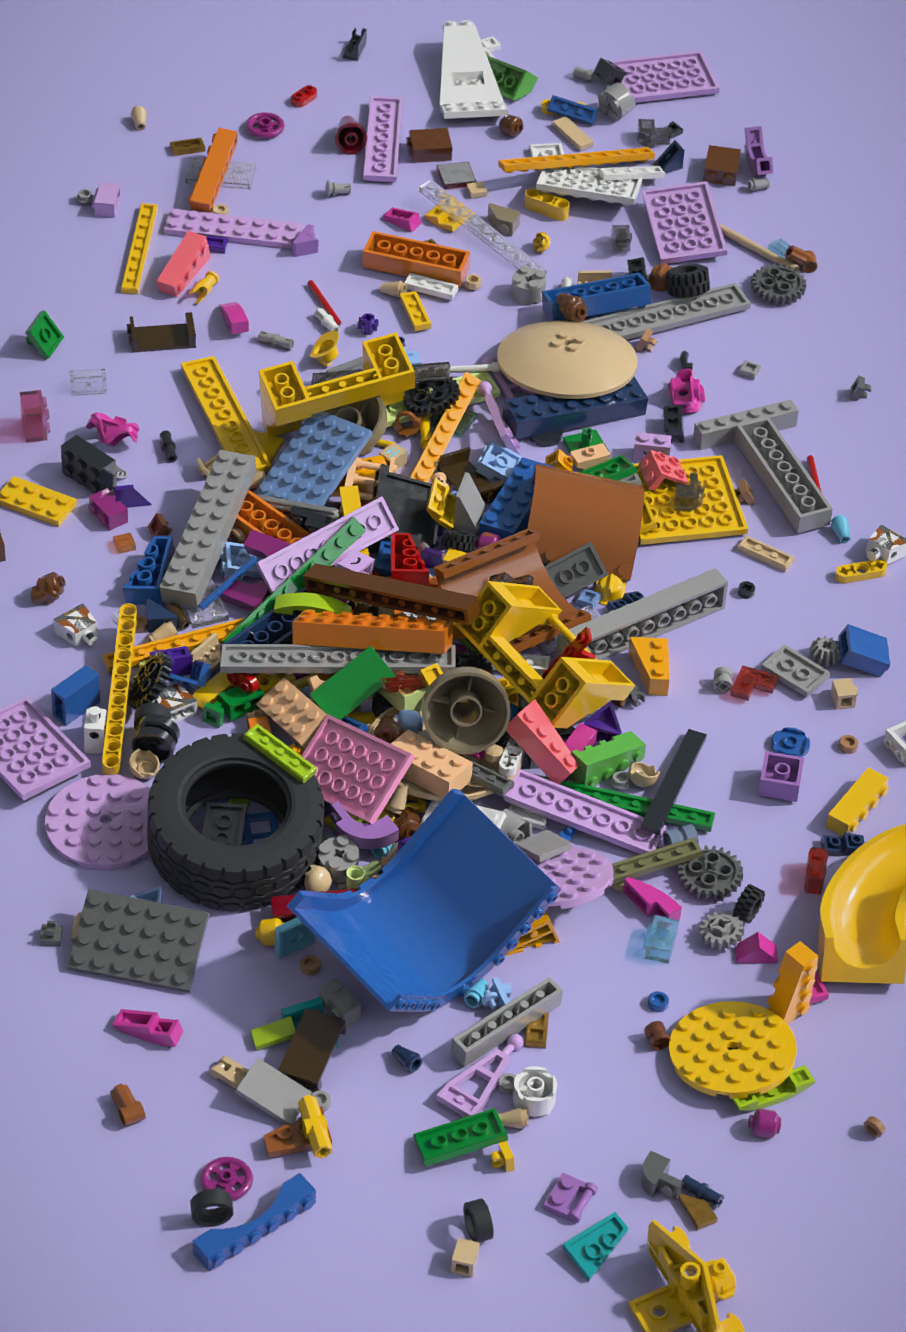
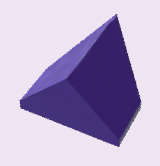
[113,485,152,508]
[420,547,446,568]
[584,700,622,742]

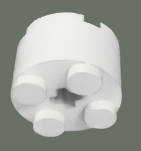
[513,1066,557,1117]

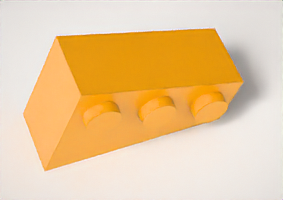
[628,637,670,696]
[505,910,560,956]

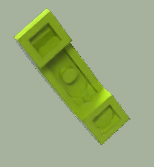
[274,593,352,615]
[732,1065,815,1111]

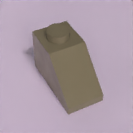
[488,203,520,236]

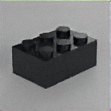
[61,435,117,494]

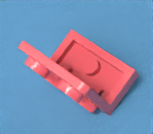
[638,450,688,491]

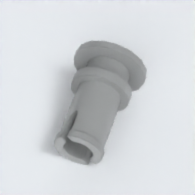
[325,180,351,197]

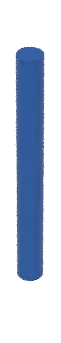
[198,556,258,611]

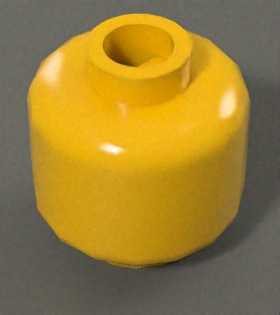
[255,918,284,946]

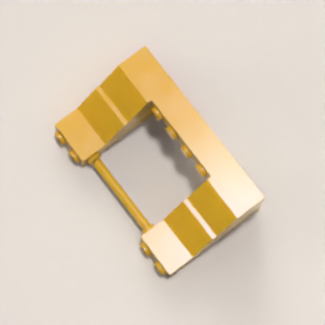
[259,332,415,438]
[455,581,635,728]

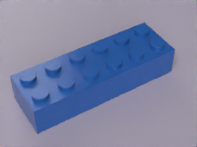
[542,273,651,321]
[479,457,555,539]

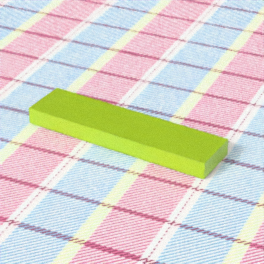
[243,724,317,783]

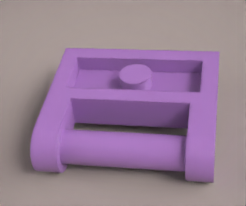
[543,1173,598,1223]

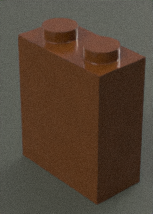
[406,128,452,163]
[703,145,741,186]

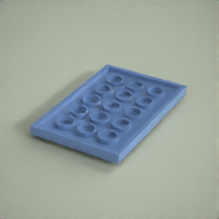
[255,411,373,506]

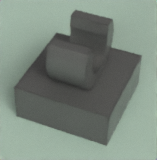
[850,375,871,401]
[39,921,63,947]

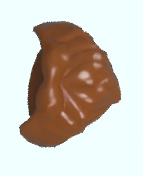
[392,411,421,438]

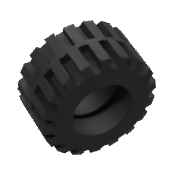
[666,264,710,298]

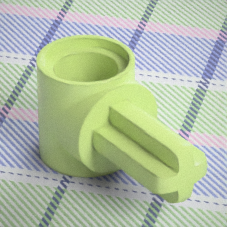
[346,861,382,889]

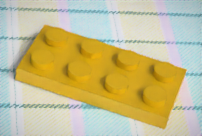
[0,476,77,527]

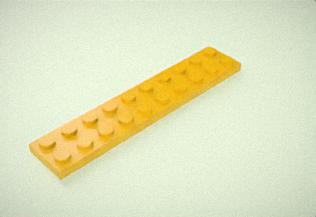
[181,356,272,472]

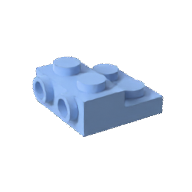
[475,440,522,482]
[219,542,263,581]

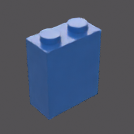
[838,624,891,677]
[51,665,100,726]

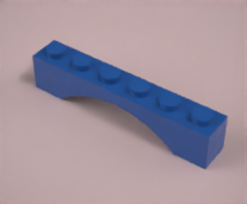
[192,1173,316,1271]

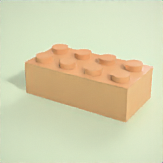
[256,678,327,750]
[391,730,473,798]

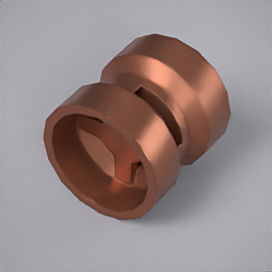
[644,1021,671,1051]

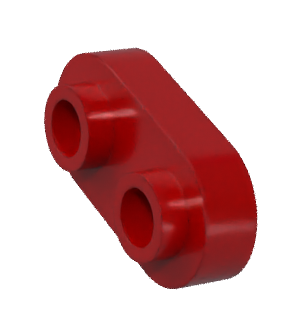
[291,85,317,108]
[227,673,259,694]

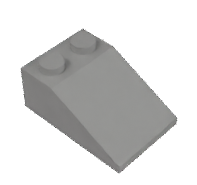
[454,472,486,537]

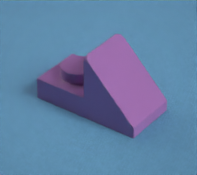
[293,224,318,257]

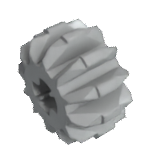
[810,636,841,667]

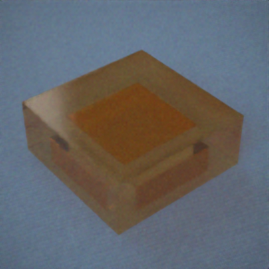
[113,532,136,554]

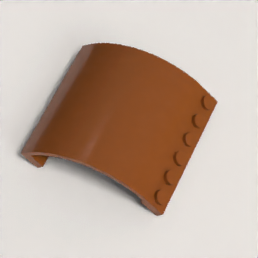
[527,463,644,580]
[434,528,592,654]

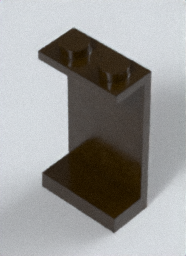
[127,312,196,353]
[437,447,505,504]
[278,1008,346,1092]

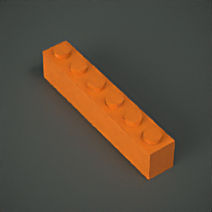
[188,127,238,213]

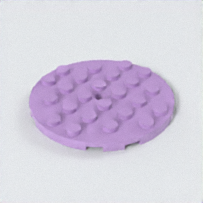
[45,774,150,870]
[528,846,614,910]

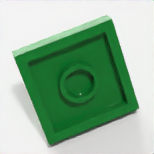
[25,310,64,360]
[563,427,610,454]

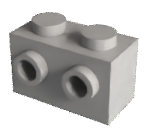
[319,978,361,1028]

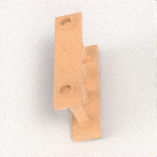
[339,455,398,518]

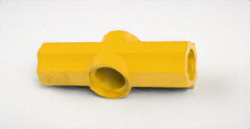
[298,1095,332,1159]

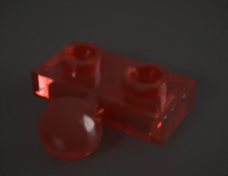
[381,670,424,692]

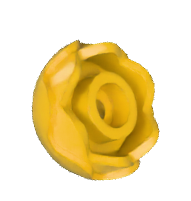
[533,231,550,253]

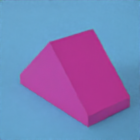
[735,932,778,964]

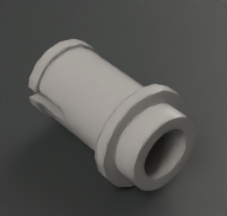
[573,67,595,82]
[748,178,770,192]

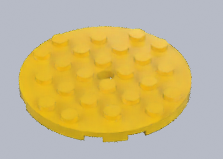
[669,1001,797,1099]

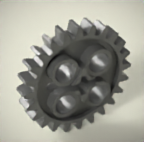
[751,263,806,305]
[678,845,743,901]

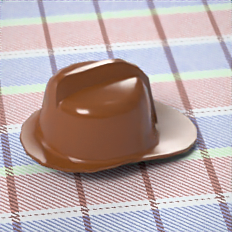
[648,263,673,291]

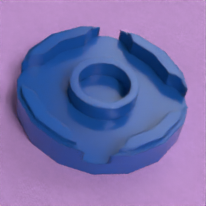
[771,727,810,757]

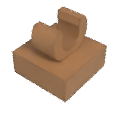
[635,328,657,352]
[735,479,755,505]

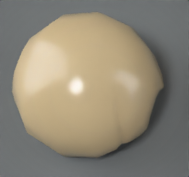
[129,749,160,779]
[628,762,660,788]
[304,865,332,892]

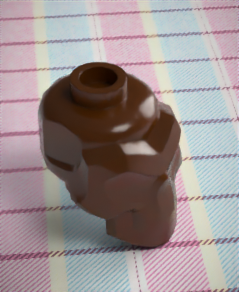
[557,293,587,323]
[31,572,66,604]
[374,715,405,744]
[394,807,422,840]

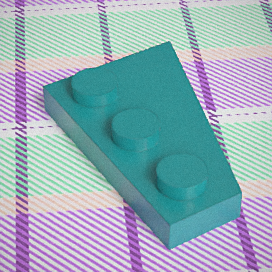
[562,1212,629,1282]

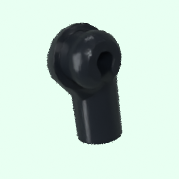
[679,351,693,370]

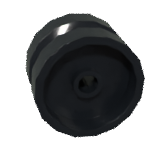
[131,714,180,763]

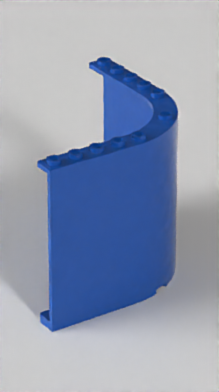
[287,789,561,1012]

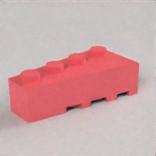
[157,231,210,297]
[506,699,580,784]

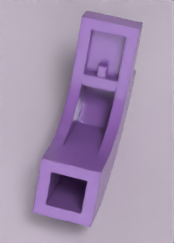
[744,126,774,175]
[330,801,399,849]

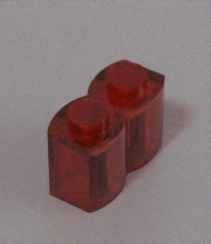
[804,847,828,895]

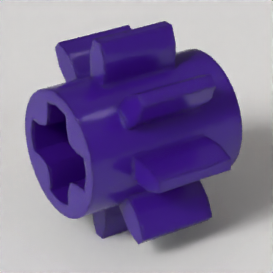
[357,313,379,335]

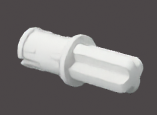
[314,308,340,333]

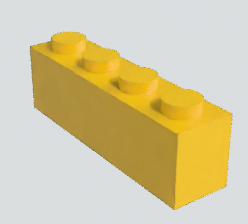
[826,767,889,836]

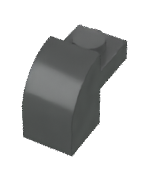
[641,1151,682,1200]

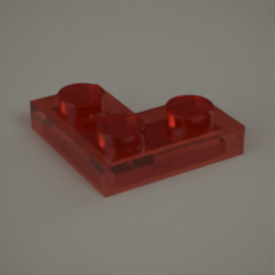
[730,665,779,701]

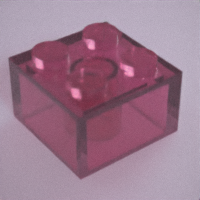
[19,390,50,443]

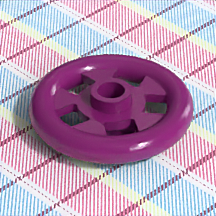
[246,112,285,138]
[200,1157,253,1201]

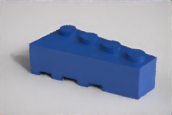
[122,536,175,605]

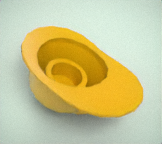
[310,331,339,367]
[595,573,626,605]

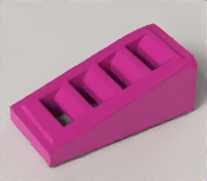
[383,207,421,232]

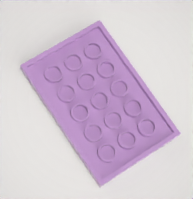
[611,51,720,103]
[642,181,727,264]
[0,696,91,801]

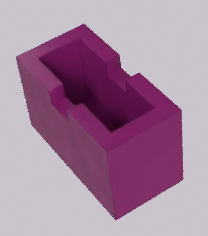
[88,488,128,531]

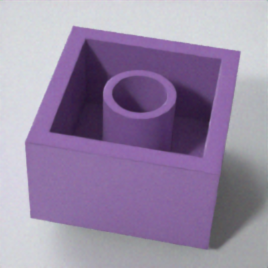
[758,751,804,802]

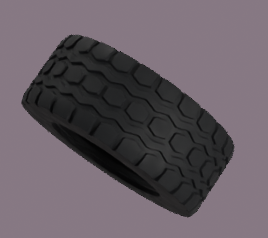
[147,733,324,911]

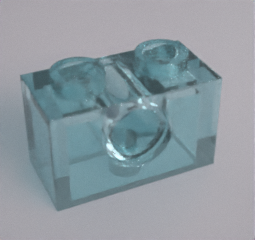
[642,915,679,964]

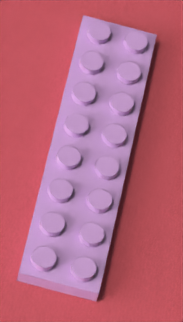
[363,96,403,182]
[164,209,303,249]
[255,496,399,593]
[503,769,666,854]

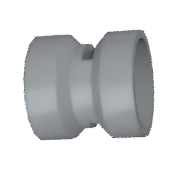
[713,667,733,694]

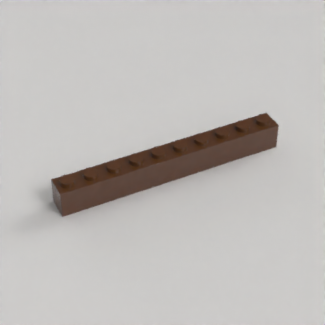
[303,563,481,625]

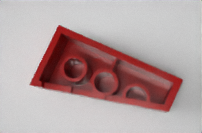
[391,533,429,586]

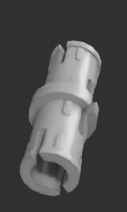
[258,330,294,350]

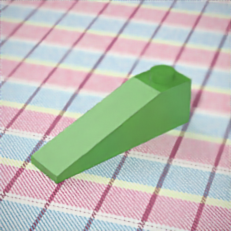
[487,55,538,101]

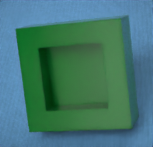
[203,701,224,728]

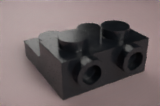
[290,506,331,534]

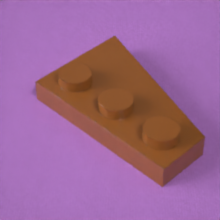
[263,1106,332,1158]

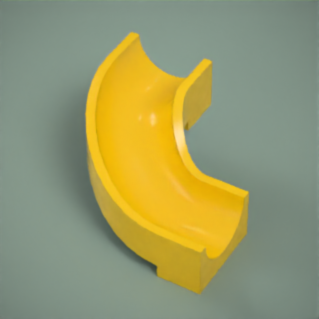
[817,824,906,984]

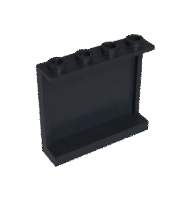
[371,463,443,549]

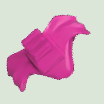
[668,369,705,413]
[85,412,140,447]

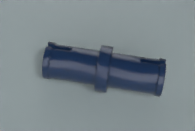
[682,1175,724,1208]

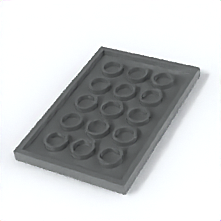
[67,889,210,993]

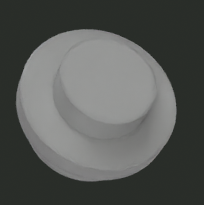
[77,189,93,204]
[611,771,630,790]

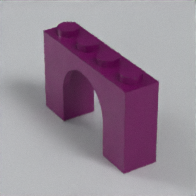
[220,530,290,612]

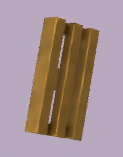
[170,137,205,156]

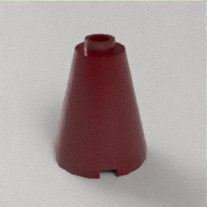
[335,116,368,154]

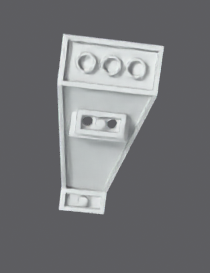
[440,20,508,119]

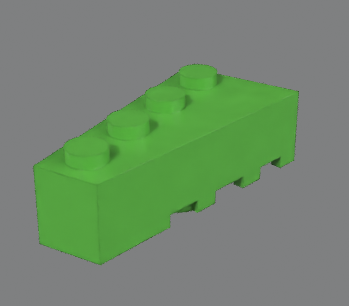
[569,731,646,787]

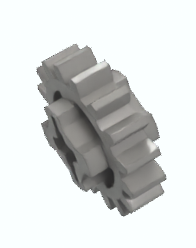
[699,911,744,950]

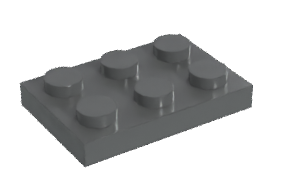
[544,542,608,598]

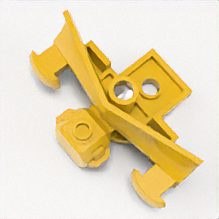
[628,1220,745,1332]

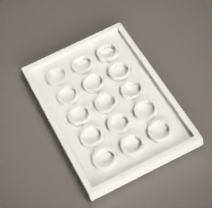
[536,165,643,206]

